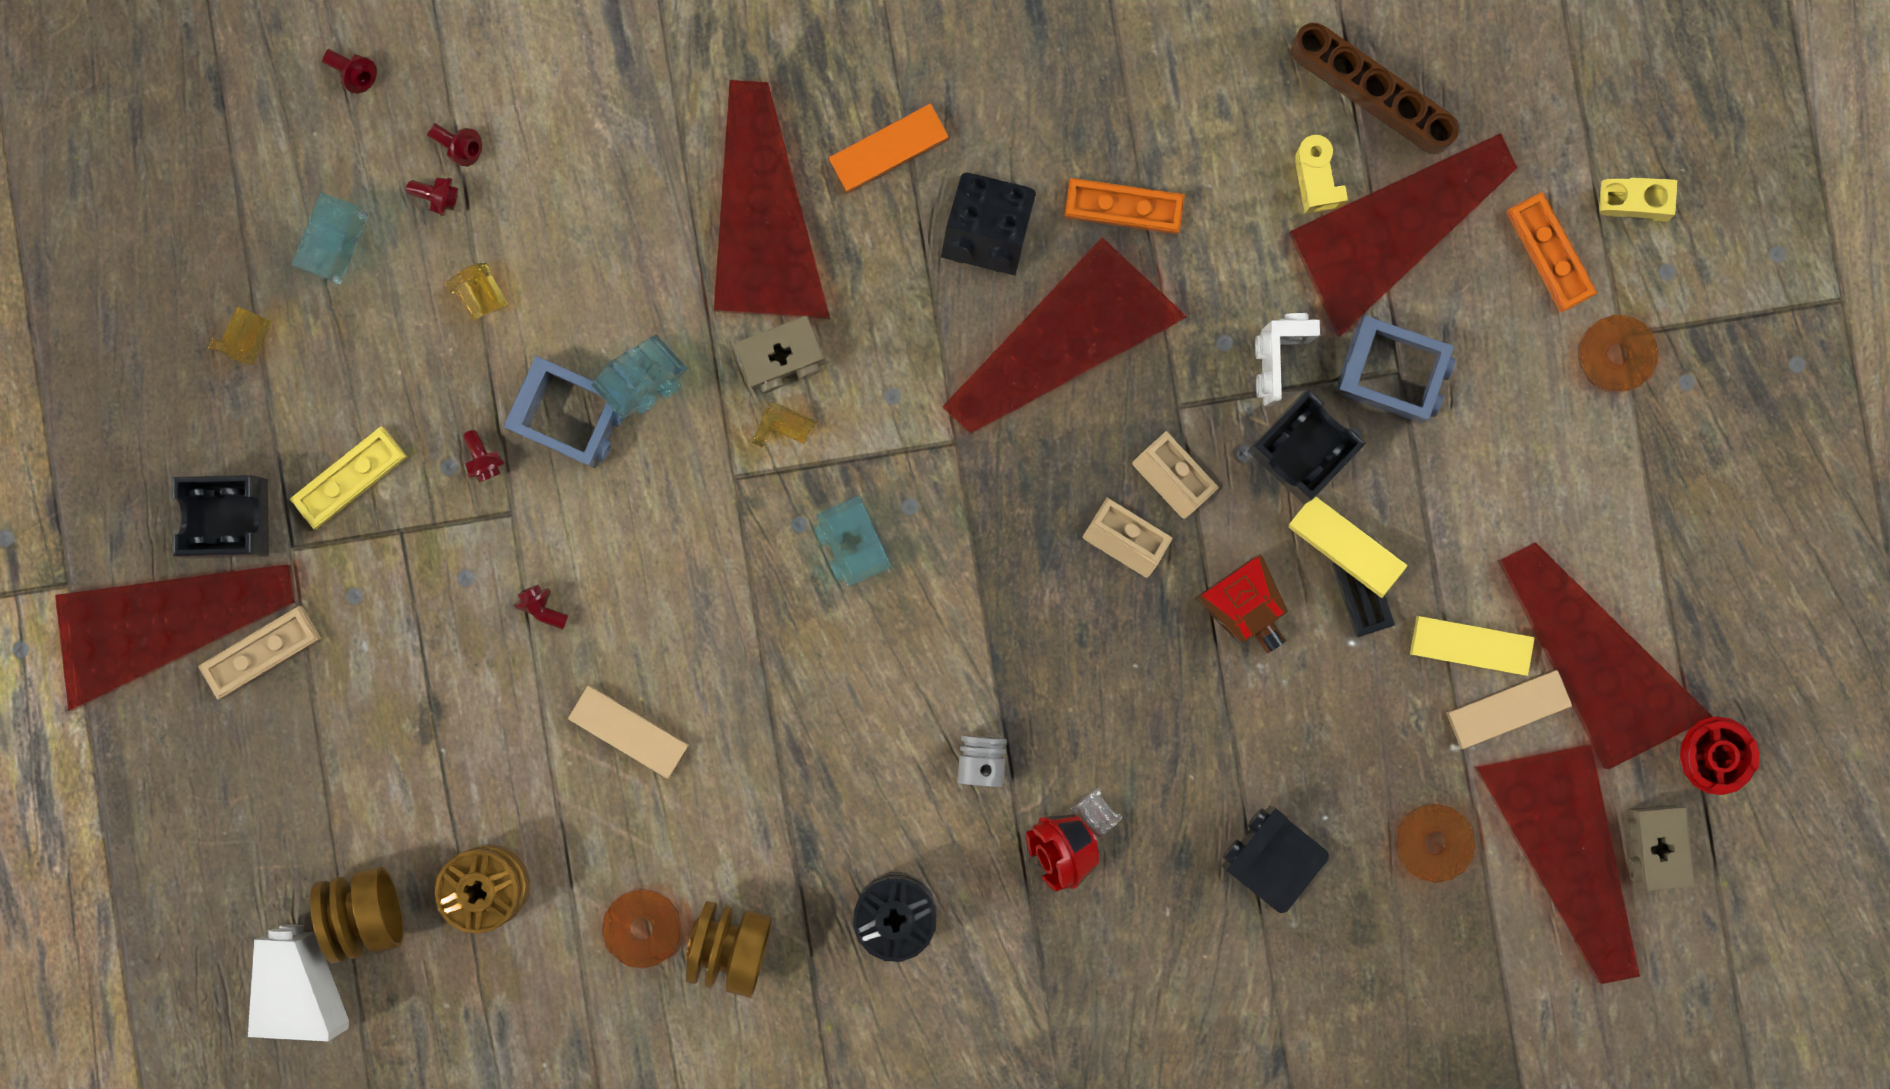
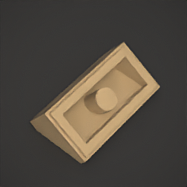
[1132,431,1219,519]
[1083,497,1173,578]

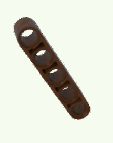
[1291,22,1459,154]

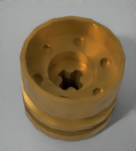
[434,844,530,934]
[310,867,404,964]
[685,901,772,998]

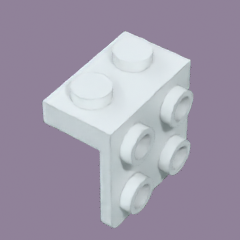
[1255,313,1320,406]

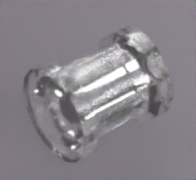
[1071,786,1122,839]

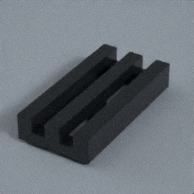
[1332,563,1395,637]

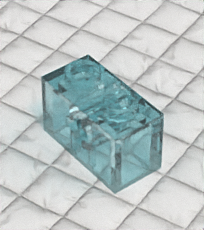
[292,192,368,286]
[592,334,688,420]
[813,496,892,588]

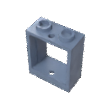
[1334,315,1456,424]
[503,356,628,468]

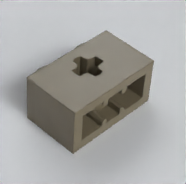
[734,315,826,393]
[1624,805,1695,891]

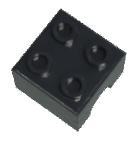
[1247,389,1366,504]
[172,475,269,558]

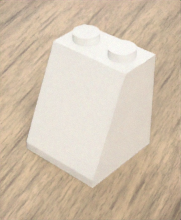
[248,924,349,1041]

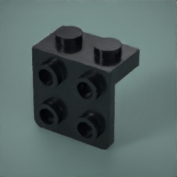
[941,172,1036,276]
[1221,805,1329,913]

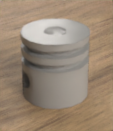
[957,735,1007,787]

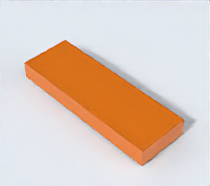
[828,103,949,194]
[1064,178,1185,235]
[1506,191,1598,313]

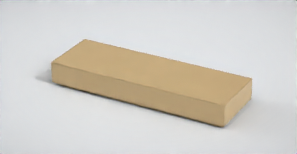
[198,606,322,700]
[1446,670,1572,749]
[568,685,689,779]

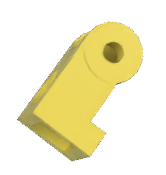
[1295,135,1348,214]
[1599,178,1677,222]

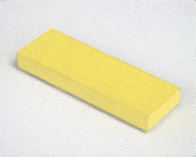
[290,426,408,530]
[1288,497,1408,598]
[1410,616,1535,676]

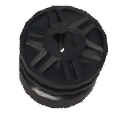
[853,872,937,962]

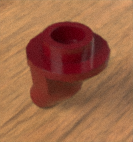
[322,48,377,94]
[427,123,482,167]
[406,177,458,216]
[463,430,505,483]
[514,584,569,630]

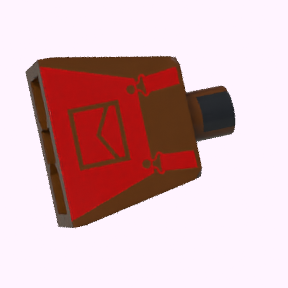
[1195,554,1288,654]

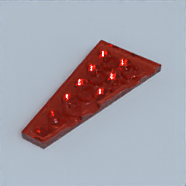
[714,80,831,320]
[1289,133,1517,337]
[942,237,1187,435]
[1497,542,1713,770]
[55,564,296,711]
[1473,744,1640,984]

